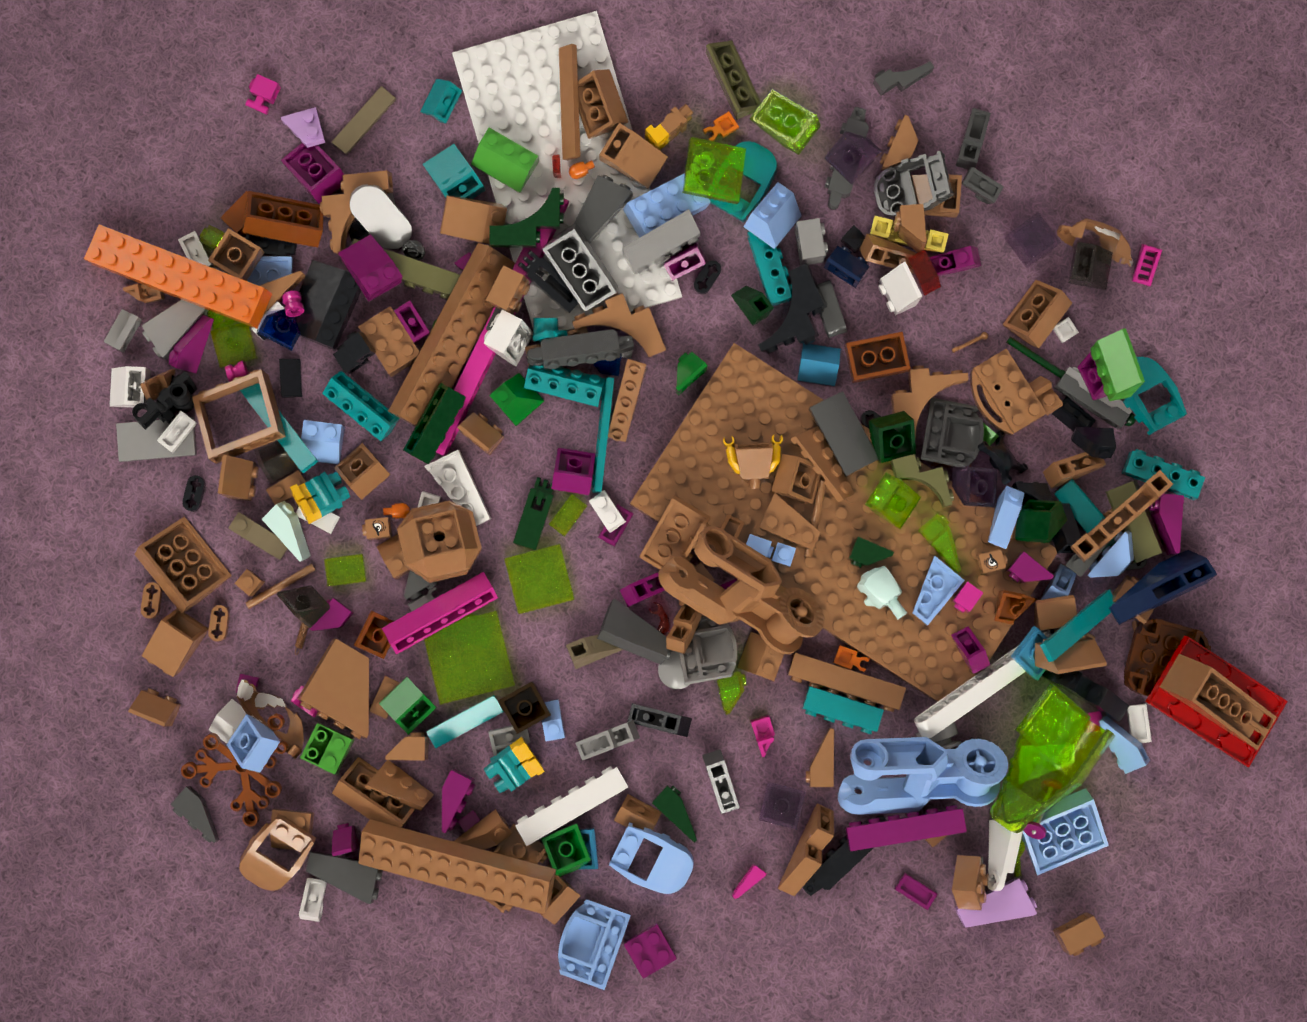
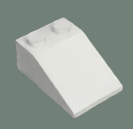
[878,262,922,316]
[484,310,533,366]

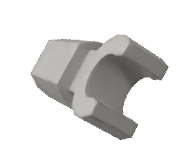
[407,587,437,611]

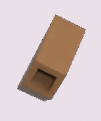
[880,115,918,171]

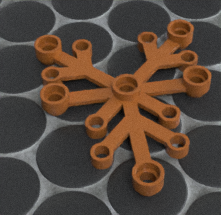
[181,713,288,827]

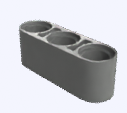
[818,280,847,338]

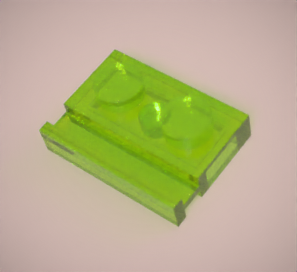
[324,554,367,587]

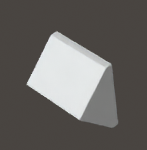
[209,699,262,743]

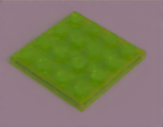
[424,611,515,705]

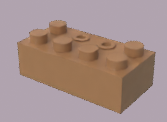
[970,348,1047,436]

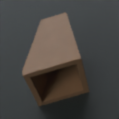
[142,609,209,677]

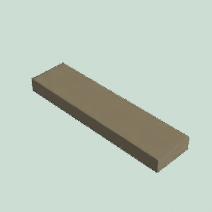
[332,86,396,156]

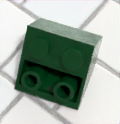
[1015,499,1068,543]

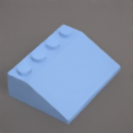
[1014,788,1109,875]

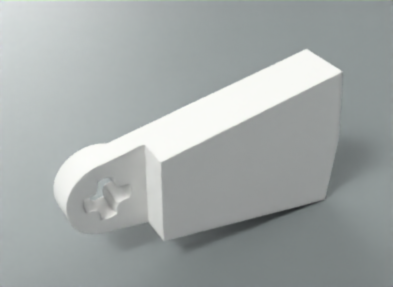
[988,820,1024,891]

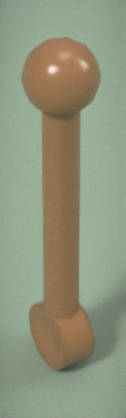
[952,332,988,353]

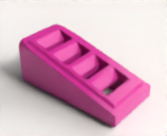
[1132,244,1162,286]
[732,864,767,899]

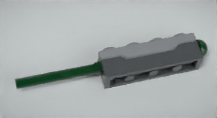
[1006,336,1136,430]

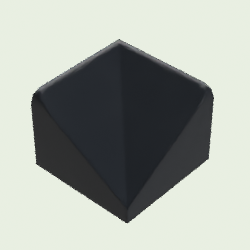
[349,220,370,243]
[841,225,865,253]

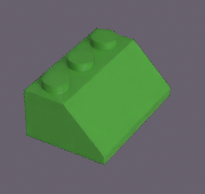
[471,128,539,193]
[1091,328,1145,401]

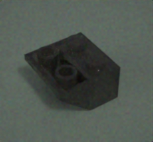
[1068,242,1113,290]

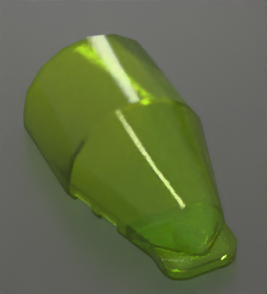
[990,692,1115,833]

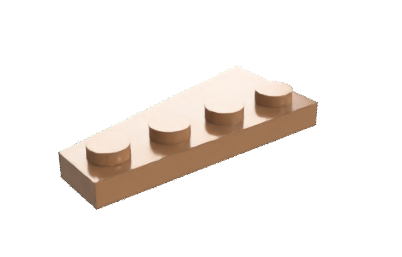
[790,426,855,502]

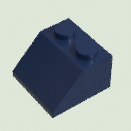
[824,246,870,288]

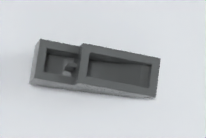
[956,108,991,170]

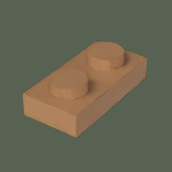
[266,470,306,505]
[369,676,400,719]

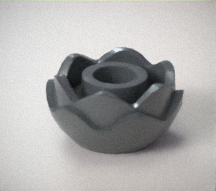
[402,240,426,260]

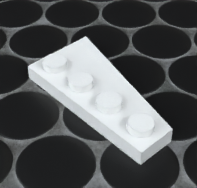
[424,450,491,526]

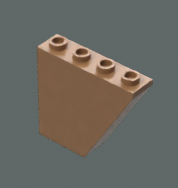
[297,639,369,740]

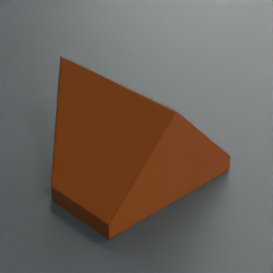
[994,590,1037,625]

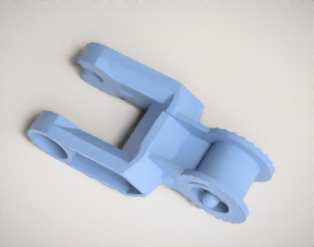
[838,737,1008,815]

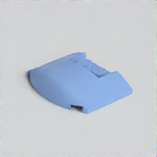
[558,900,631,990]

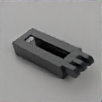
[518,250,578,313]

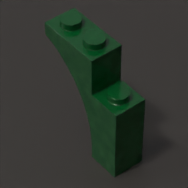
[489,188,564,248]

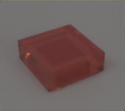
[552,155,561,178]

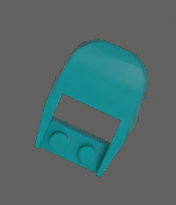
[707,141,777,223]
[1123,357,1187,435]

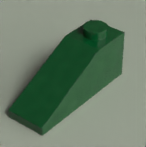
[652,785,697,843]

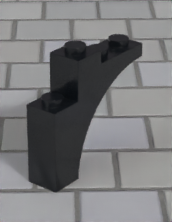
[758,264,827,354]
[1041,670,1129,722]

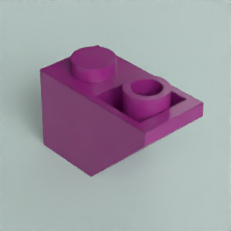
[309,598,354,631]

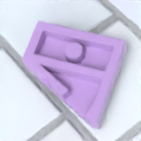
[281,107,326,148]

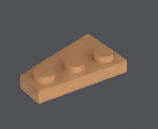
[365,760,434,811]

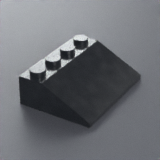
[283,260,361,351]

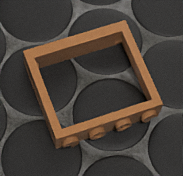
[192,370,286,464]

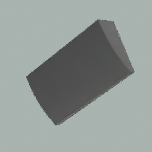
[809,391,878,477]

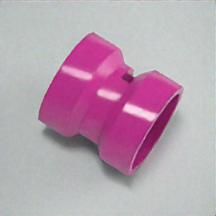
[282,291,304,317]
[225,361,249,382]

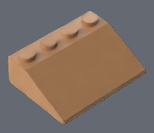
[134,516,232,614]

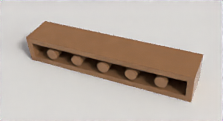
[787,653,906,713]

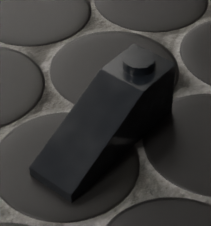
[627,703,692,737]

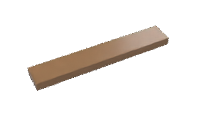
[559,44,580,161]

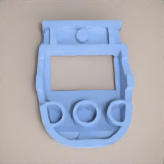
[609,822,694,894]

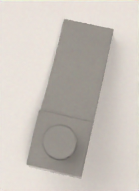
[576,720,640,761]

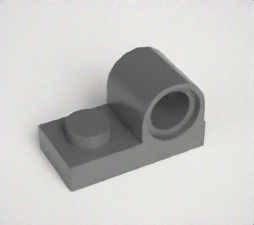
[961,167,1004,204]

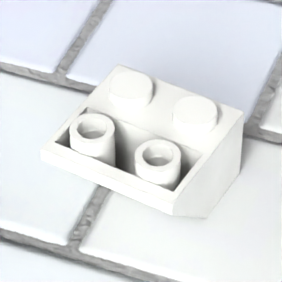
[110,366,151,408]

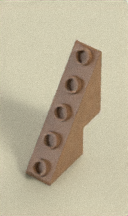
[608,359,646,442]
[778,803,834,896]

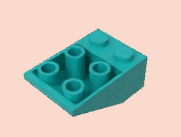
[423,144,485,199]

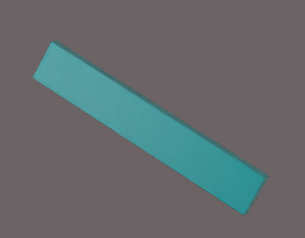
[591,377,614,493]
[240,383,318,473]
[1040,590,1115,662]

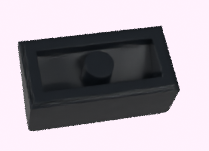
[279,358,302,398]
[1052,396,1096,432]

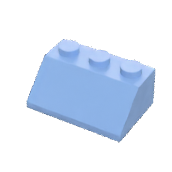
[744,182,802,249]

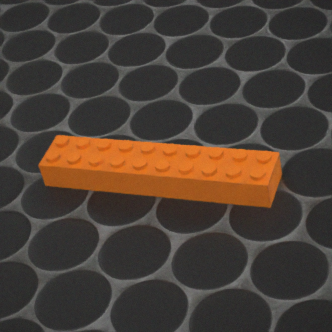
[84,224,272,329]

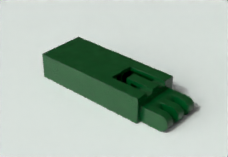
[513,477,554,550]

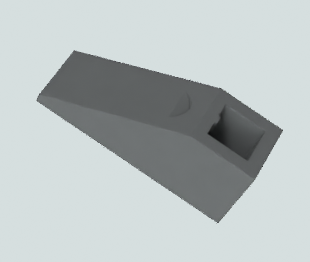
[170,786,219,843]

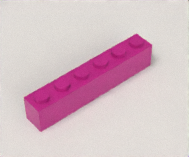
[382,572,498,655]

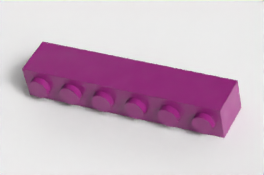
[845,805,967,851]

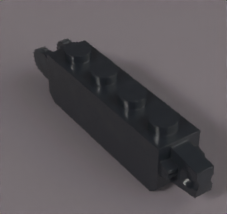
[802,815,886,896]

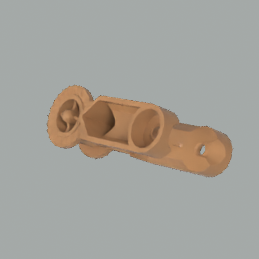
[658,526,824,654]

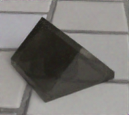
[254,440,300,484]
[277,585,330,628]

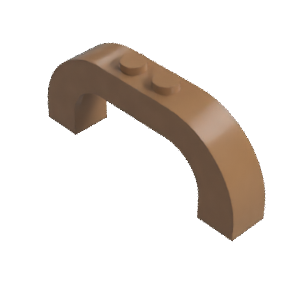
[1070,470,1173,562]

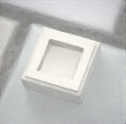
[1053,317,1079,343]

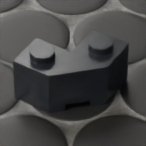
[333,331,376,374]

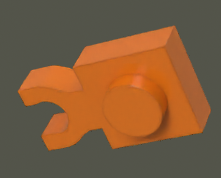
[703,111,739,144]
[833,645,870,672]

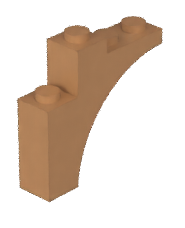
[320,170,393,255]
[572,292,666,357]
[891,366,968,438]

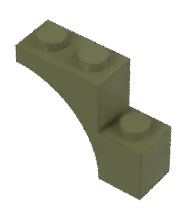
[890,454,954,508]

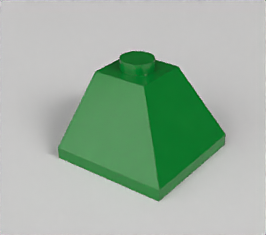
[676,352,708,396]
[489,373,544,426]

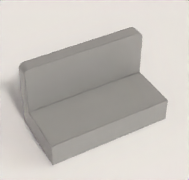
[104,309,142,353]

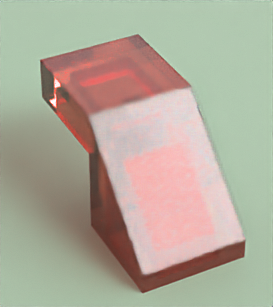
[908,250,941,296]

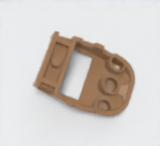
[239,813,316,891]

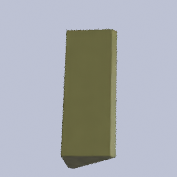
[705,41,763,120]
[1105,480,1165,563]

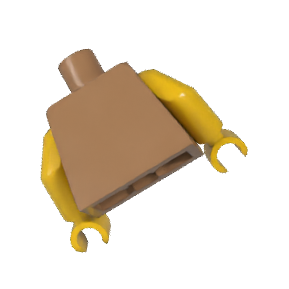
[723,435,783,489]

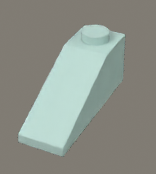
[262,501,311,562]

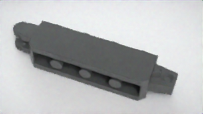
[825,107,869,210]
[527,329,634,369]

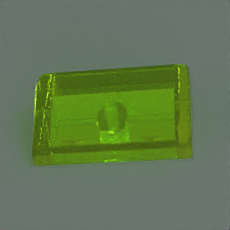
[549,494,587,537]

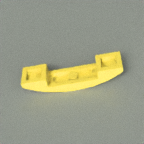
[870,216,949,253]

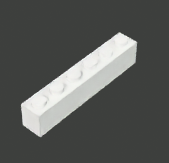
[515,766,628,847]

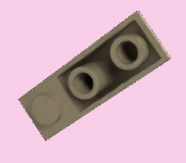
[566,635,624,669]

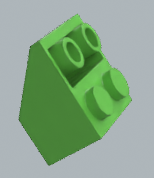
[300,723,355,775]

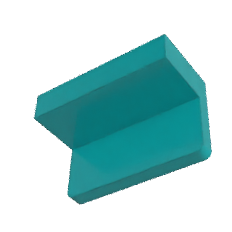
[420,79,463,124]

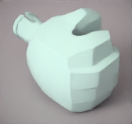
[857,566,908,620]

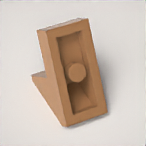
[1029,376,1063,415]

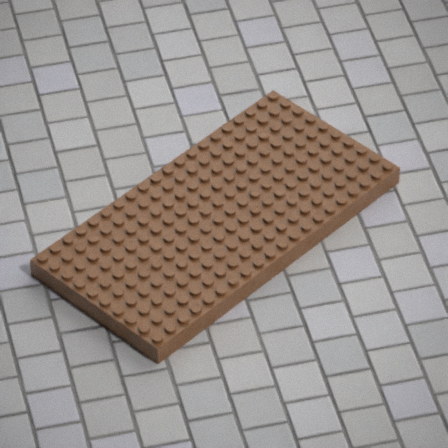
[630,343,1057,702]

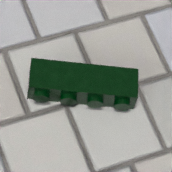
[403,383,466,464]

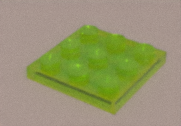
[682,137,746,204]
[504,544,575,614]
[1015,683,1091,763]

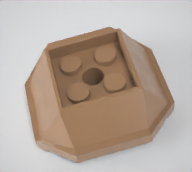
[397,500,482,583]

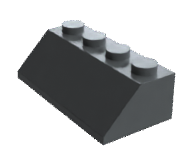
[542,223,618,312]

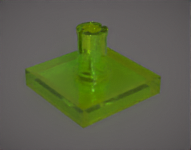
[210,323,258,368]

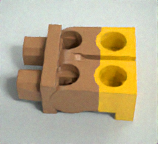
[645,104,693,150]

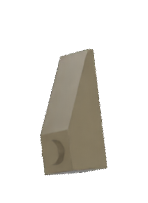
[229,512,288,560]

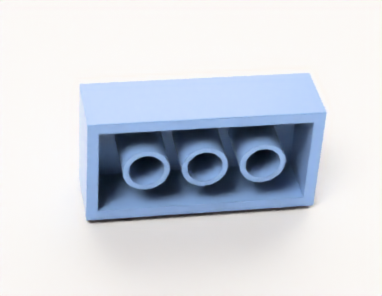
[623,170,711,238]

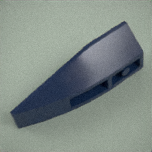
[1109,550,1217,625]

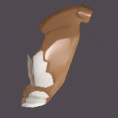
[1057,218,1133,267]
[237,679,304,759]

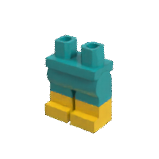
[290,472,350,524]
[484,737,545,793]

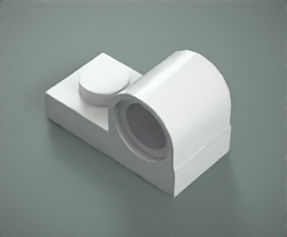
[299,878,327,922]

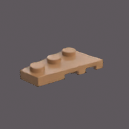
[760,493,821,551]

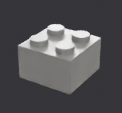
[794,218,828,266]

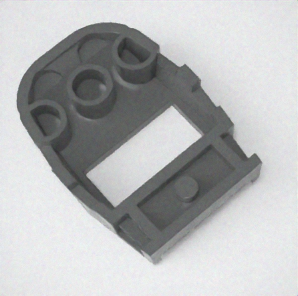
[874,151,954,217]

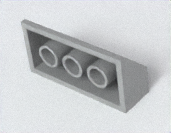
[622,209,700,275]

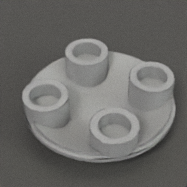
[658,651,690,689]

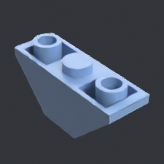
[1088,530,1134,578]

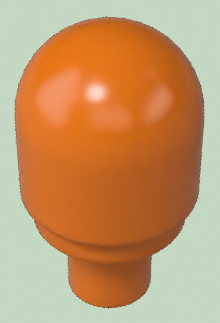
[569,160,595,179]
[383,503,410,519]

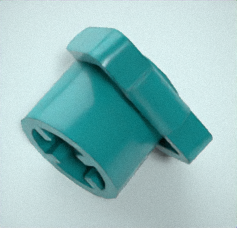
[532,318,568,342]

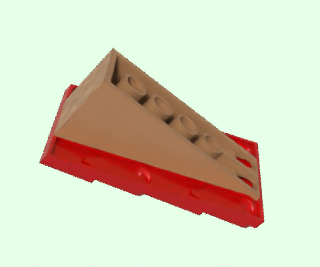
[1145,635,1288,767]

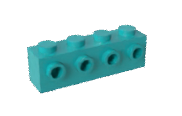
[747,232,792,306]
[524,365,605,407]
[322,371,400,441]
[1122,449,1205,500]
[802,686,884,734]

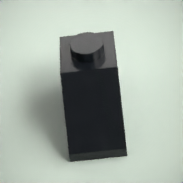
[1071,427,1116,459]

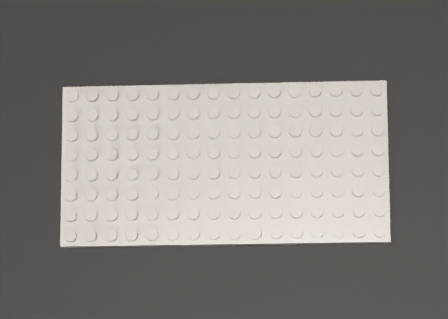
[452,11,682,331]

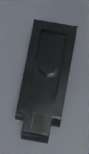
[245,234,297,256]

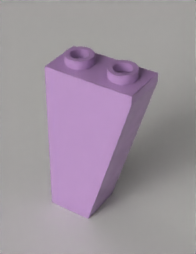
[954,877,1037,928]

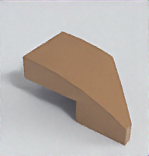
[140,369,176,401]

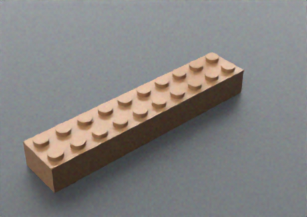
[388,243,515,427]
[358,819,556,914]

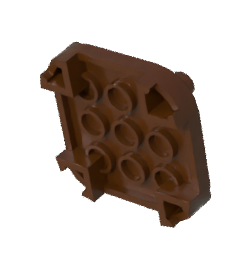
[1124,618,1211,697]

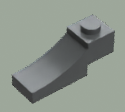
[873,61,934,96]

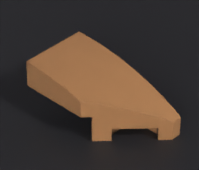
[123,284,165,303]

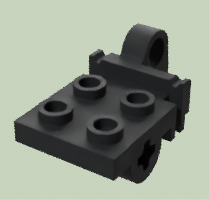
[132,371,197,430]

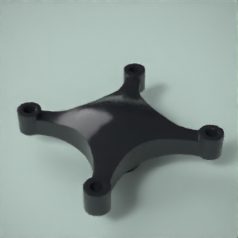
[978,430,1028,485]

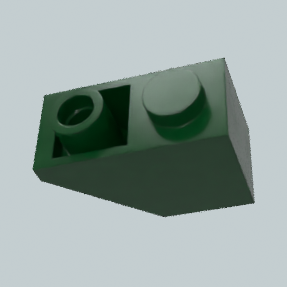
[731,286,774,326]

